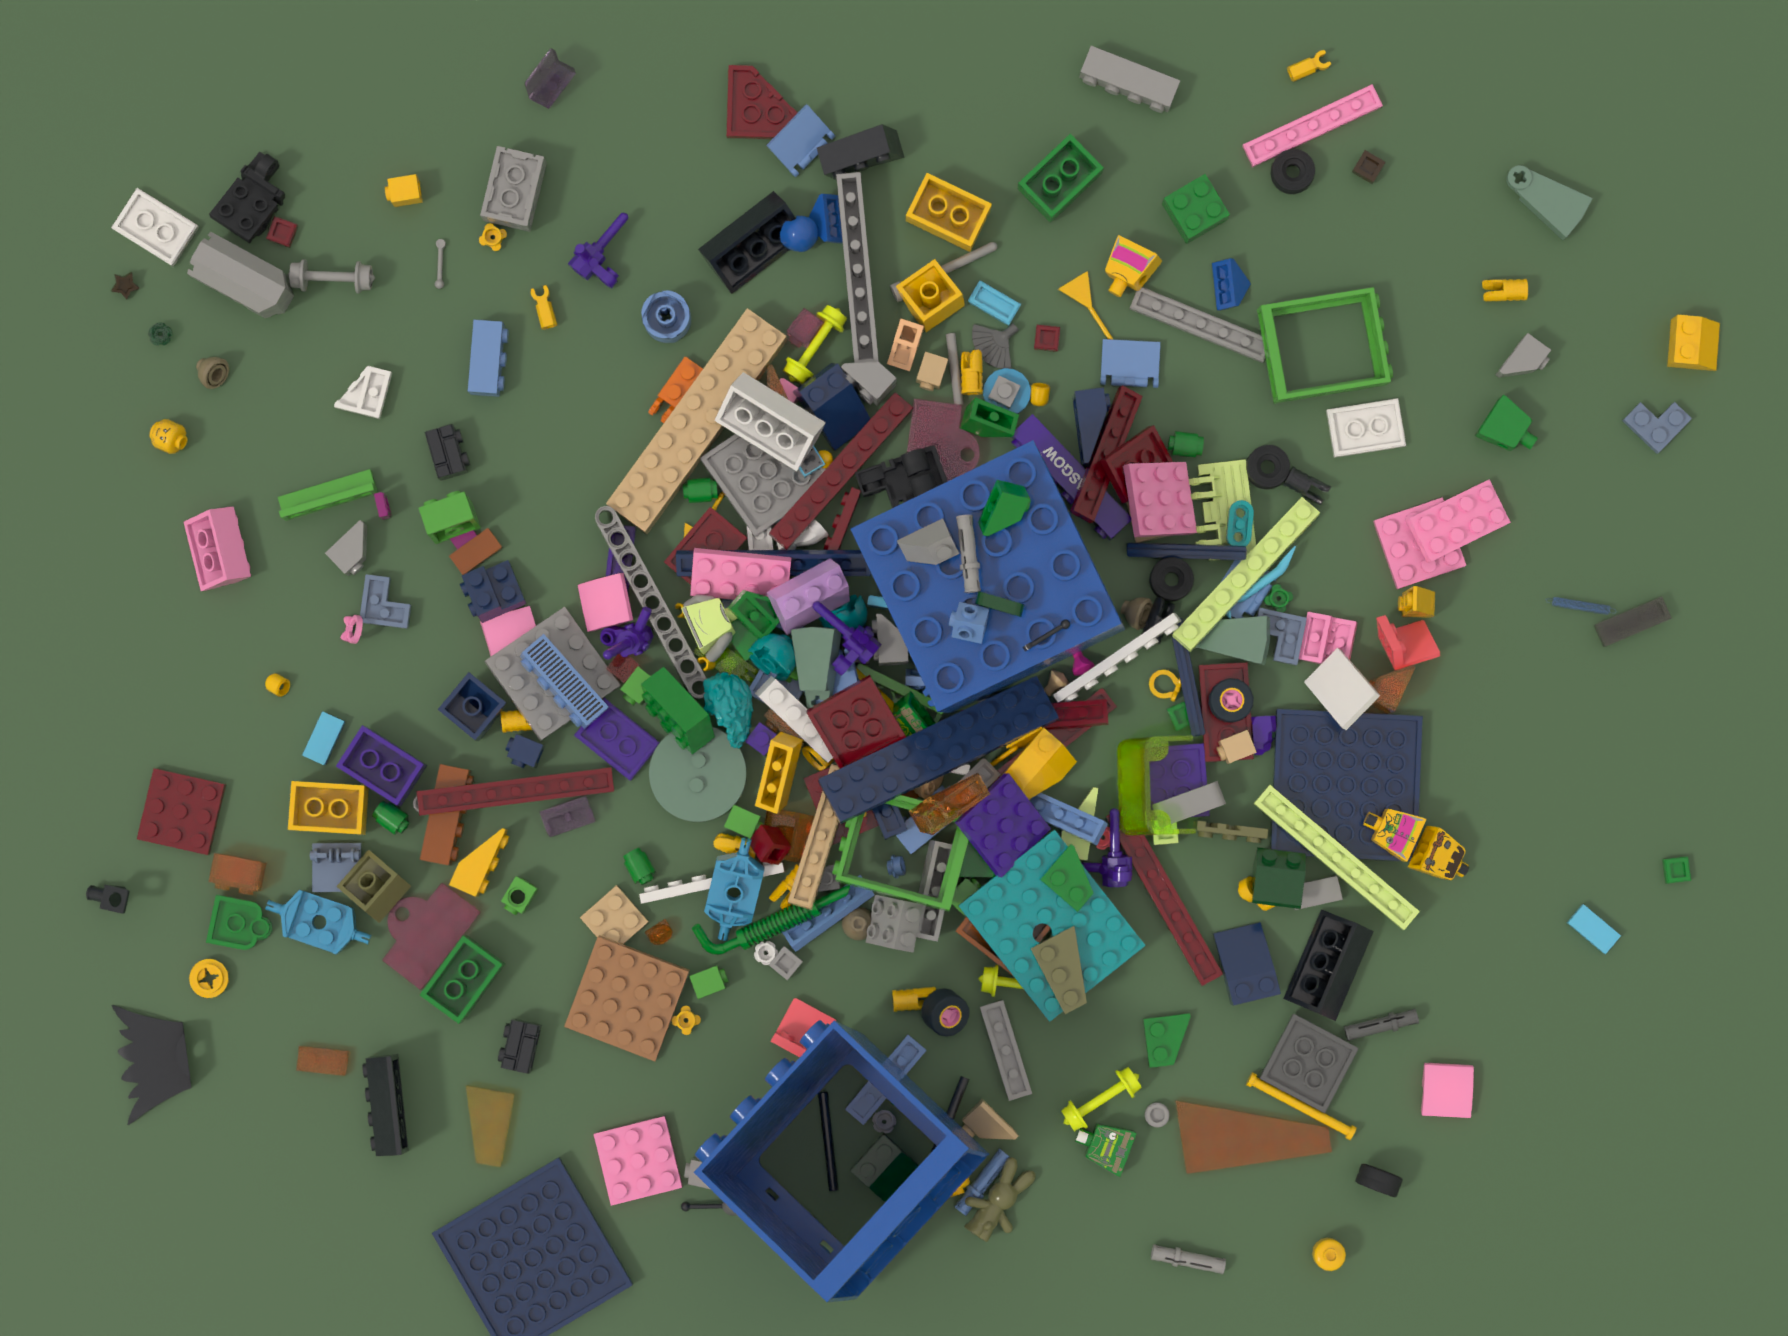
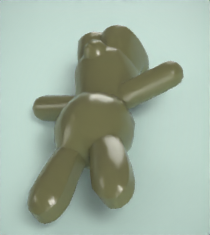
[964,1157,1036,1242]

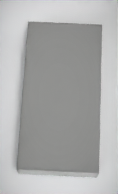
[1294,876,1343,910]

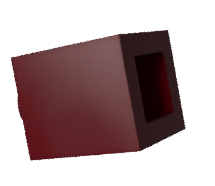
[750,824,791,865]

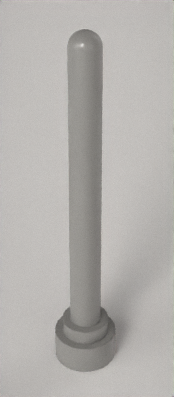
[890,242,997,302]

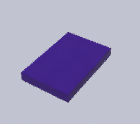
[574,698,660,781]

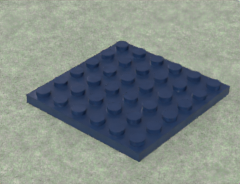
[1270,709,1423,861]
[432,1157,633,1336]

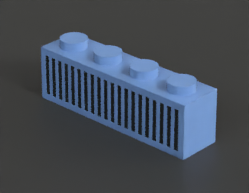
[520,634,608,729]

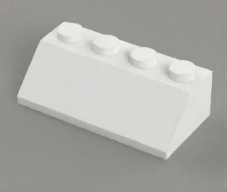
[714,372,825,471]

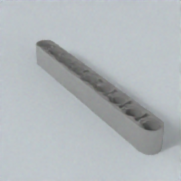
[595,506,707,699]

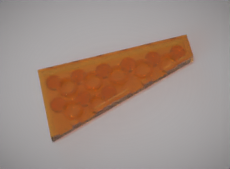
[1175,1100,1332,1174]

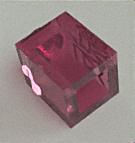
[787,308,823,349]

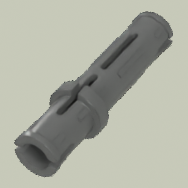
[1344,1008,1419,1041]

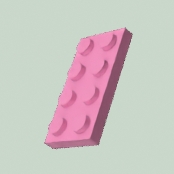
[1406,479,1511,563]
[690,548,791,600]

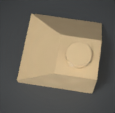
[962,1099,1019,1140]

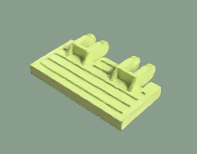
[1189,460,1256,561]

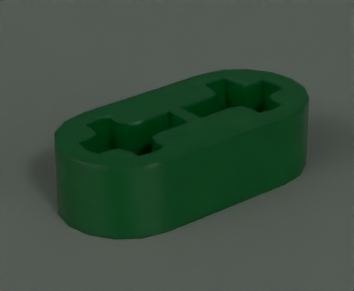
[975,591,1025,617]

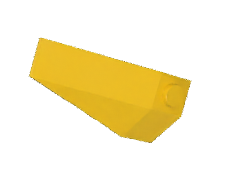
[1001,728,1077,799]

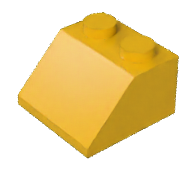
[896,259,965,332]
[1667,315,1720,371]

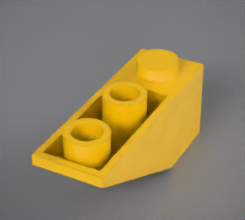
[1398,586,1435,618]
[449,828,510,897]

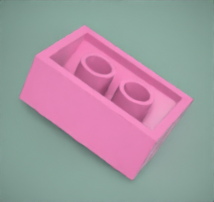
[184,507,251,591]

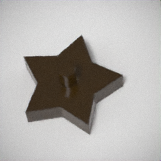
[111,272,140,300]

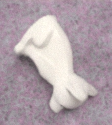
[776,520,829,550]

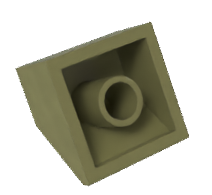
[336,850,411,923]

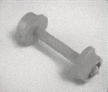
[287,259,375,294]

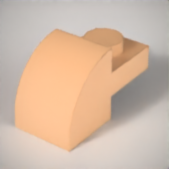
[887,318,924,371]

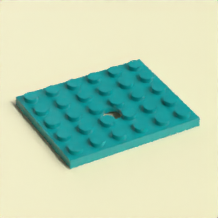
[958,830,1146,1022]

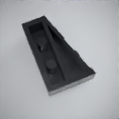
[817,124,905,180]

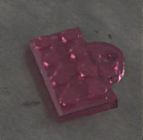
[907,399,980,481]
[382,883,481,990]

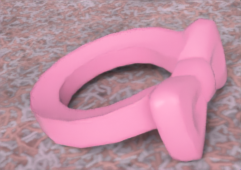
[340,615,363,644]

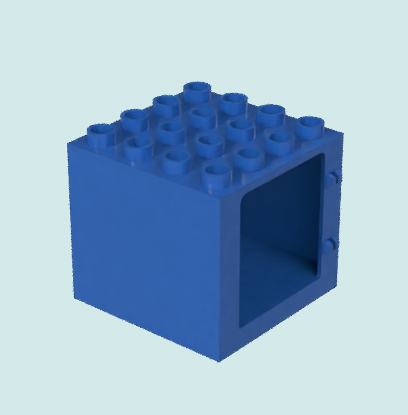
[851,440,1126,713]
[693,1020,989,1302]

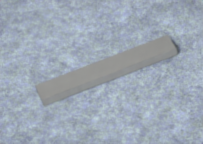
[1129,287,1265,363]

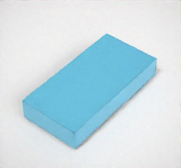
[968,281,1021,326]
[302,711,345,766]
[1567,904,1621,954]

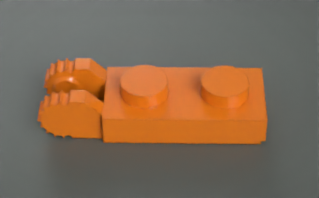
[648,357,703,423]

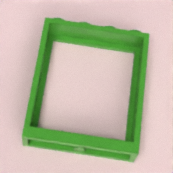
[1257,287,1393,404]
[832,795,969,912]

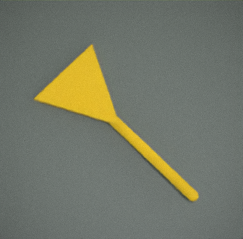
[1058,271,1114,340]

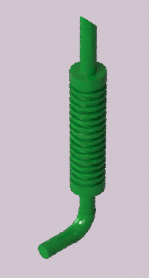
[692,885,850,955]

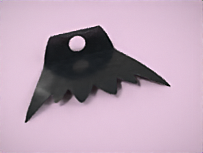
[112,1005,192,1125]

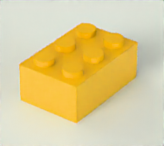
[906,173,992,252]
[288,781,369,835]

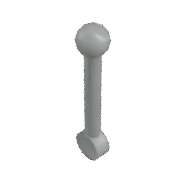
[435,239,446,289]

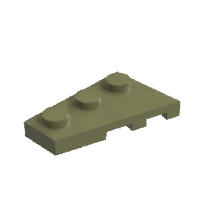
[1193,821,1268,843]
[1030,925,1087,1014]

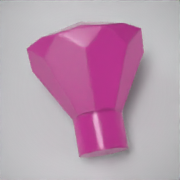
[1072,651,1095,676]

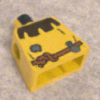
[1408,826,1469,880]

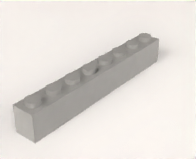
[836,172,879,363]

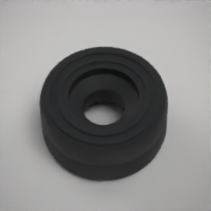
[1270,149,1315,194]
[1246,445,1290,490]
[1149,557,1194,602]
[1355,1163,1403,1197]

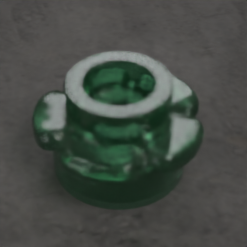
[148,322,172,346]

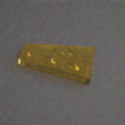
[466,1085,515,1167]

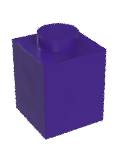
[745,722,776,757]

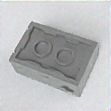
[480,146,547,232]

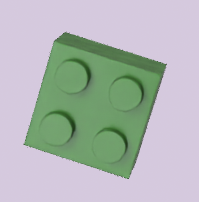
[419,491,481,544]

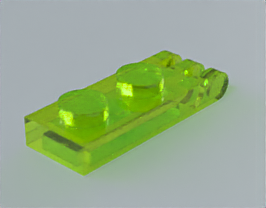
[693,645,759,683]

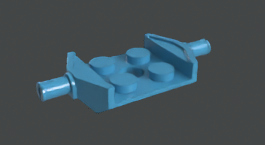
[704,838,765,941]
[265,890,371,954]

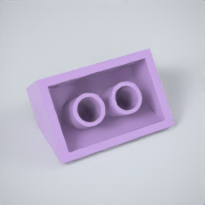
[767,559,850,635]

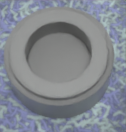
[1144,1102,1169,1127]

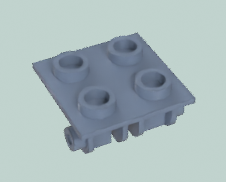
[310,843,361,892]

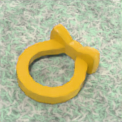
[1149,670,1181,702]

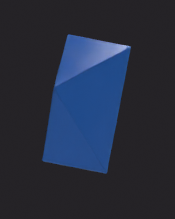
[809,194,843,243]
[1212,258,1251,311]

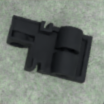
[209,151,285,244]
[855,445,948,508]

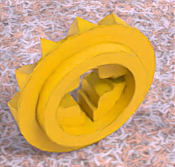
[189,959,229,998]

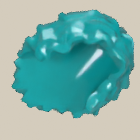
[703,672,754,749]

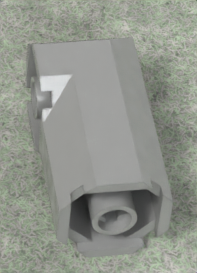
[187,232,294,318]

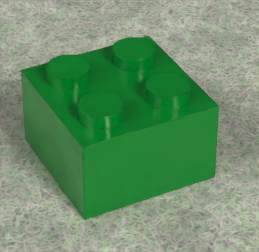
[1162,174,1230,244]

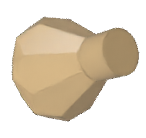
[1044,669,1070,696]

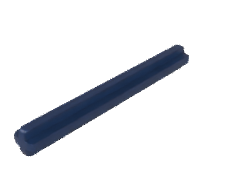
[1127,543,1247,560]
[1171,618,1206,737]

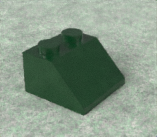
[1252,847,1306,909]

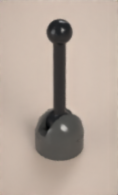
[681,1202,738,1216]

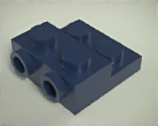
[460,560,527,623]

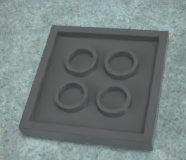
[1259,1014,1359,1113]

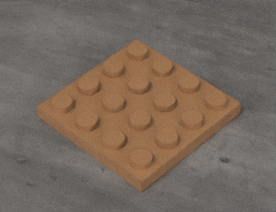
[564,935,690,1061]

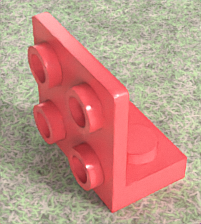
[1376,615,1440,670]
[770,998,836,1057]

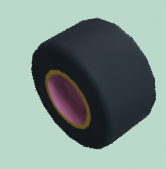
[1208,678,1254,723]
[921,988,969,1037]

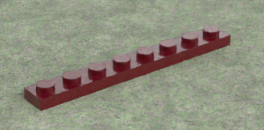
[769,392,913,550]
[416,767,614,816]
[1105,804,1223,986]

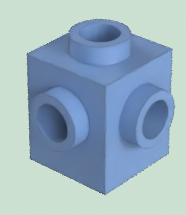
[949,602,989,644]

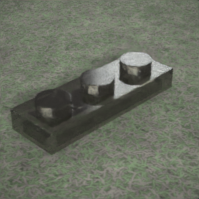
[1594,596,1672,647]

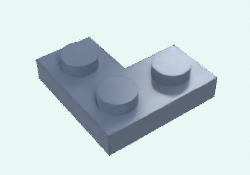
[1622,402,1692,454]
[360,574,412,629]
[1257,608,1307,666]

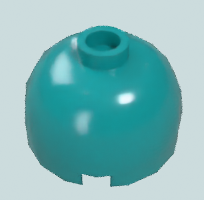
[819,594,868,637]
[748,633,796,681]

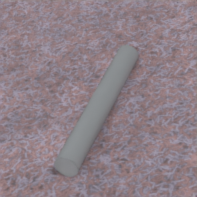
[946,333,964,406]

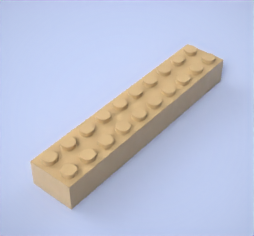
[606,308,787,534]

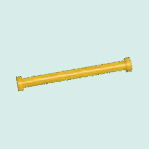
[1246,1072,1357,1140]

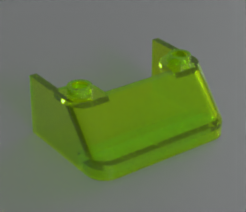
[1116,735,1196,836]

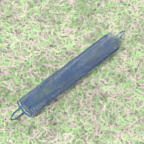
[1547,597,1617,615]

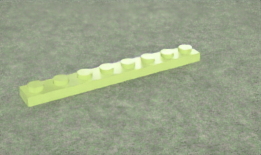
[1172,497,1320,652]
[1253,785,1420,930]

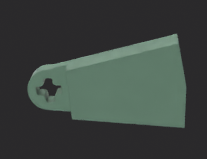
[1506,165,1593,240]
[1196,616,1270,666]
[791,627,841,709]

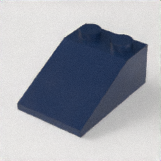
[793,363,870,451]
[1072,387,1110,469]
[1213,922,1281,1006]

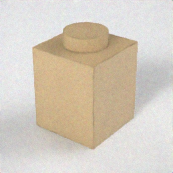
[916,352,948,391]
[1216,730,1257,764]

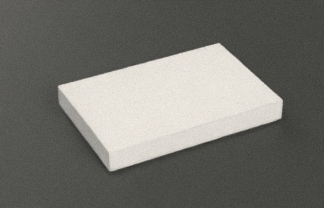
[111,188,199,267]
[1326,398,1406,458]
[1304,648,1380,730]

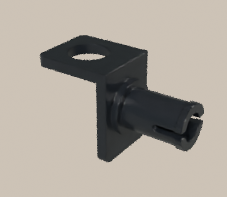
[86,885,130,914]

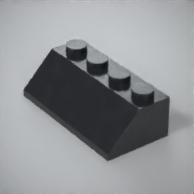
[698,191,796,294]
[1283,909,1374,1021]
[362,1054,409,1156]

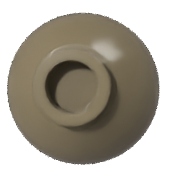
[196,357,229,389]
[1121,597,1152,630]
[842,907,872,941]

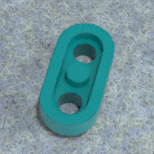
[1226,500,1254,546]

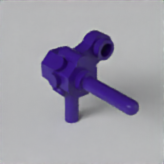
[568,212,629,289]
[812,601,882,676]
[600,607,654,660]
[1081,808,1132,887]

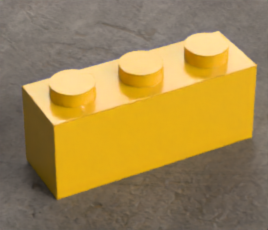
[755,732,803,814]

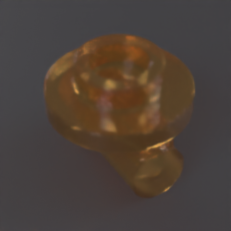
[645,919,672,945]

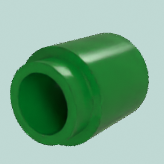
[1168,431,1204,458]
[683,478,718,503]
[372,801,410,835]
[623,847,656,885]

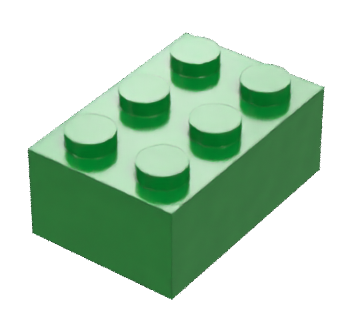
[1017,134,1104,223]
[641,667,715,754]
[420,935,506,1024]

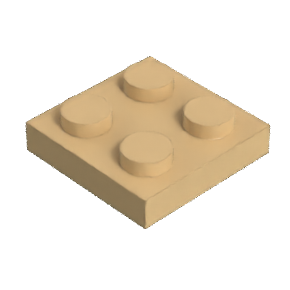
[580,885,649,944]

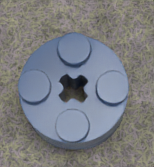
[641,290,691,343]

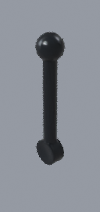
[1022,619,1070,652]

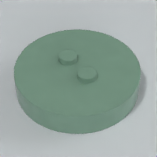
[649,727,747,822]

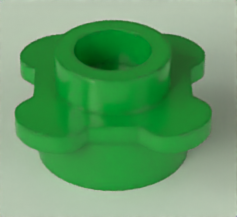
[1264,584,1293,613]

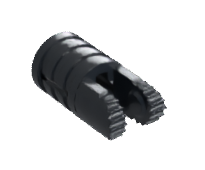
[1283,466,1331,505]
[1141,596,1175,644]

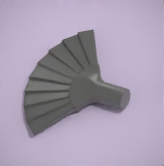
[972,323,1019,369]

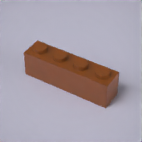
[420,764,474,866]

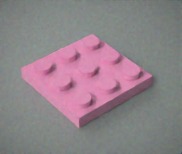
[1123,462,1197,537]
[1373,497,1466,589]
[594,1116,683,1206]

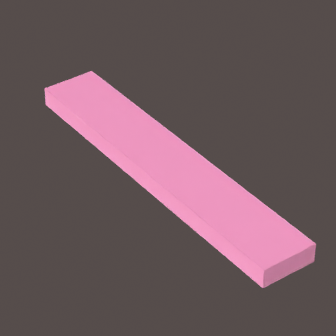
[1242,84,1383,168]

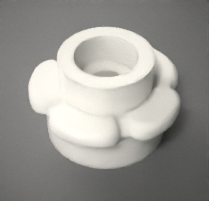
[754,941,778,965]

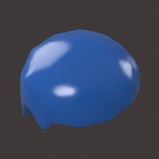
[780,215,818,252]

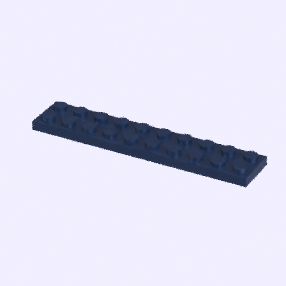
[818,676,1059,824]

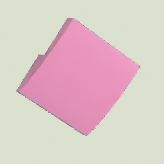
[578,573,633,632]
[480,606,536,656]
[1299,612,1358,664]
[1421,1063,1474,1118]

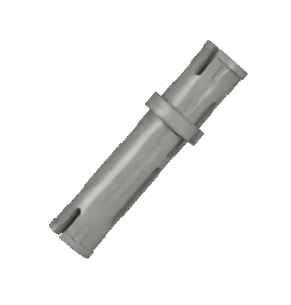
[956,515,981,593]
[1151,1244,1226,1274]

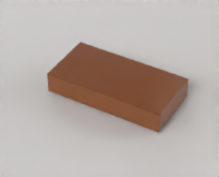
[449,528,503,575]

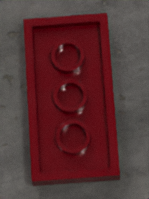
[1198,662,1254,762]

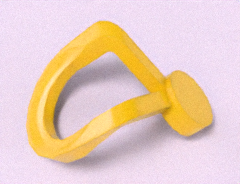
[802,746,834,771]

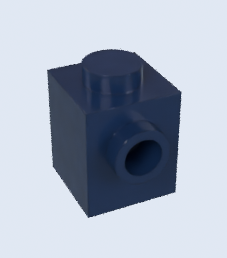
[505,734,545,768]

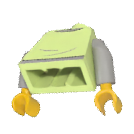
[675,594,738,671]

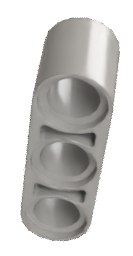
[1152,781,1226,828]

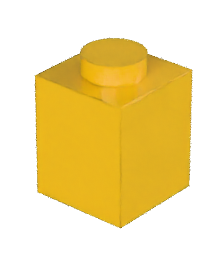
[385,174,423,207]

